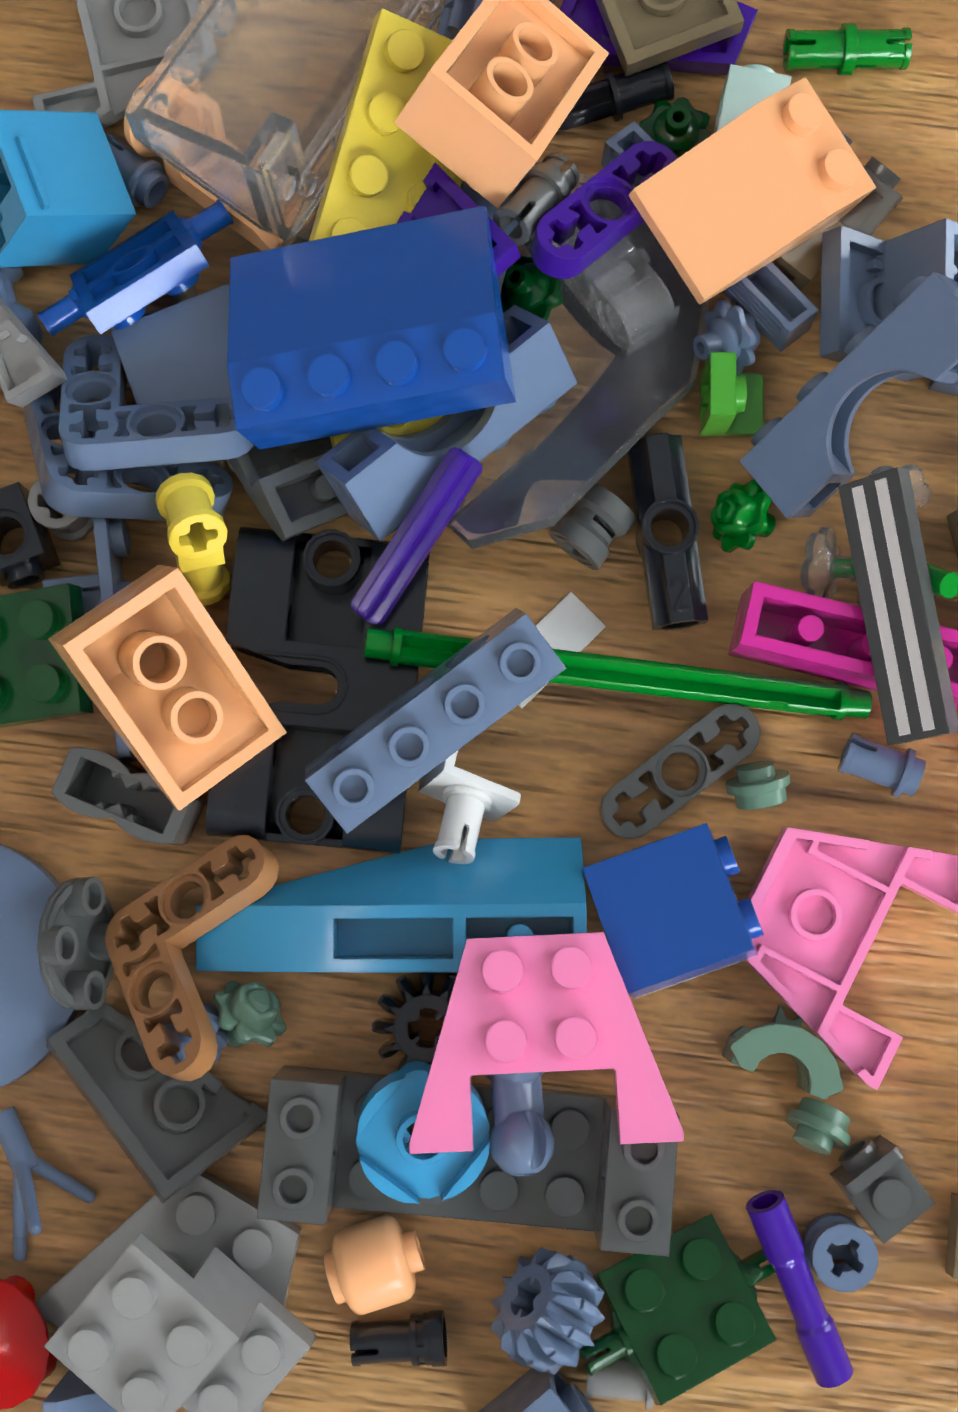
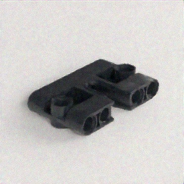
[206,527,430,853]

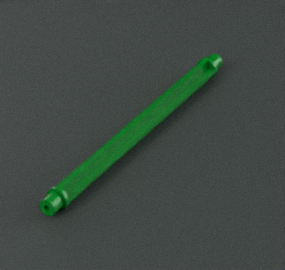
[364,627,872,720]

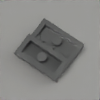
[228,437,348,542]

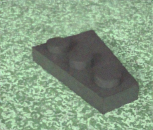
[46,1002,267,1204]

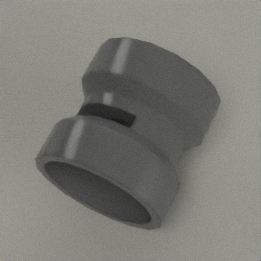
[549,482,637,570]

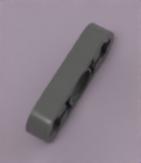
[599,704,760,839]

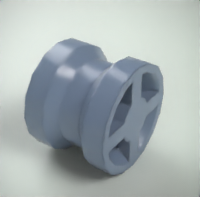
[802,1213,878,1292]

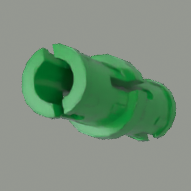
[783,23,912,75]

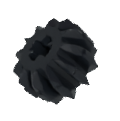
[372,972,456,1071]

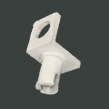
[418,751,521,864]

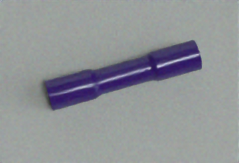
[746,1190,853,1388]

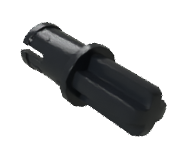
[558,62,675,131]

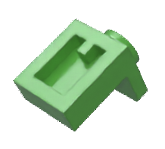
[699,352,763,437]

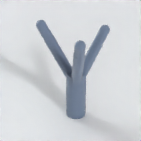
[0,1107,96,1262]

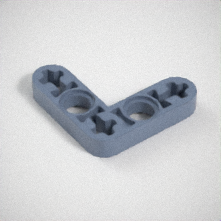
[58,335,254,471]
[24,384,233,520]

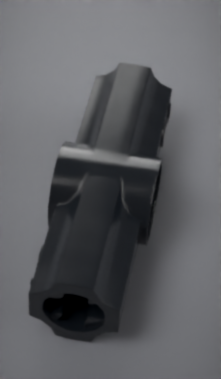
[626,433,708,631]

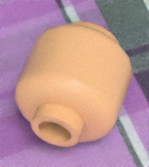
[324,1215,426,1315]

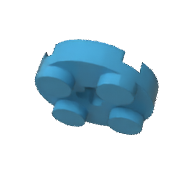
[356,1061,490,1204]

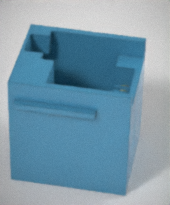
[0,110,136,267]

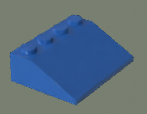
[227,205,516,450]

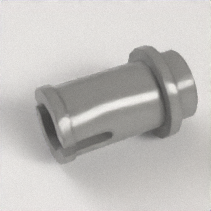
[586,1354,666,1410]

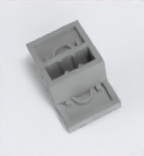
[44,1233,316,1412]

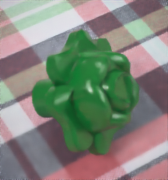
[711,479,776,553]

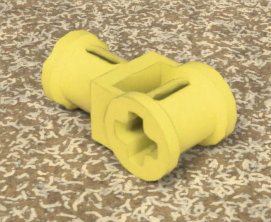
[155,472,231,606]

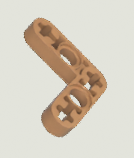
[105,835,279,1081]

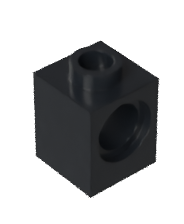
[0,482,61,589]

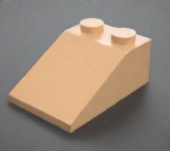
[394,0,609,209]
[628,77,877,305]
[49,565,287,811]

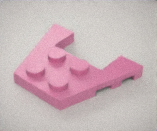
[744,827,958,1090]
[409,932,684,1154]

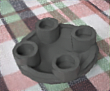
[37,877,115,1010]

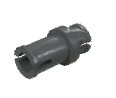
[493,152,579,245]

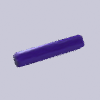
[350,447,483,626]

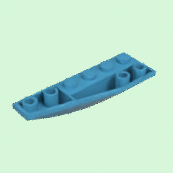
[196,837,587,973]

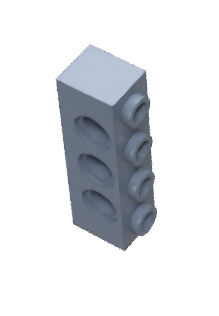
[305,608,566,834]

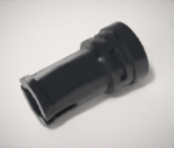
[350,1310,448,1367]

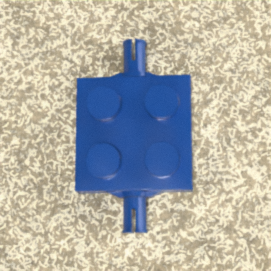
[37,199,234,337]

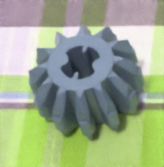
[491,1247,605,1375]

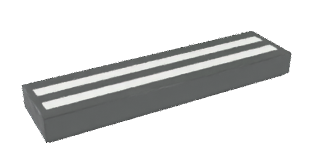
[838,467,958,745]

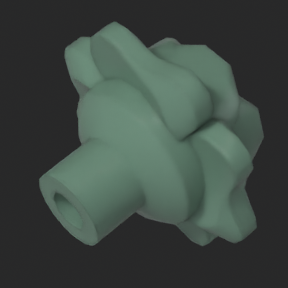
[212,981,287,1047]

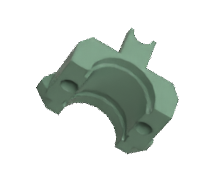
[722,1006,843,1100]

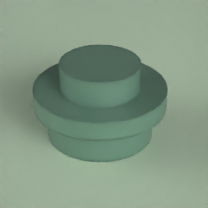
[726,761,791,810]
[786,1097,851,1155]

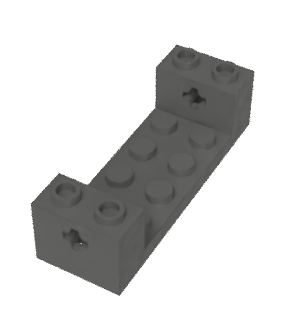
[257,1065,680,1257]

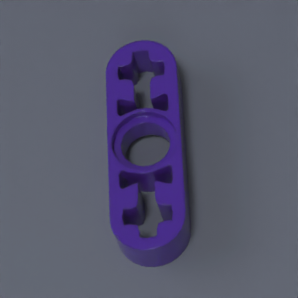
[531,141,677,279]

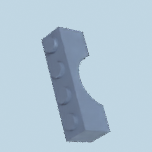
[740,272,958,518]
[315,305,578,541]

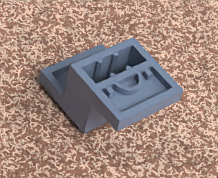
[820,218,958,382]

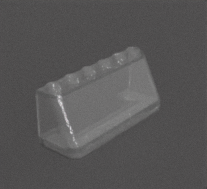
[124,0,445,240]

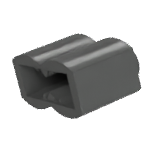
[51,747,205,845]

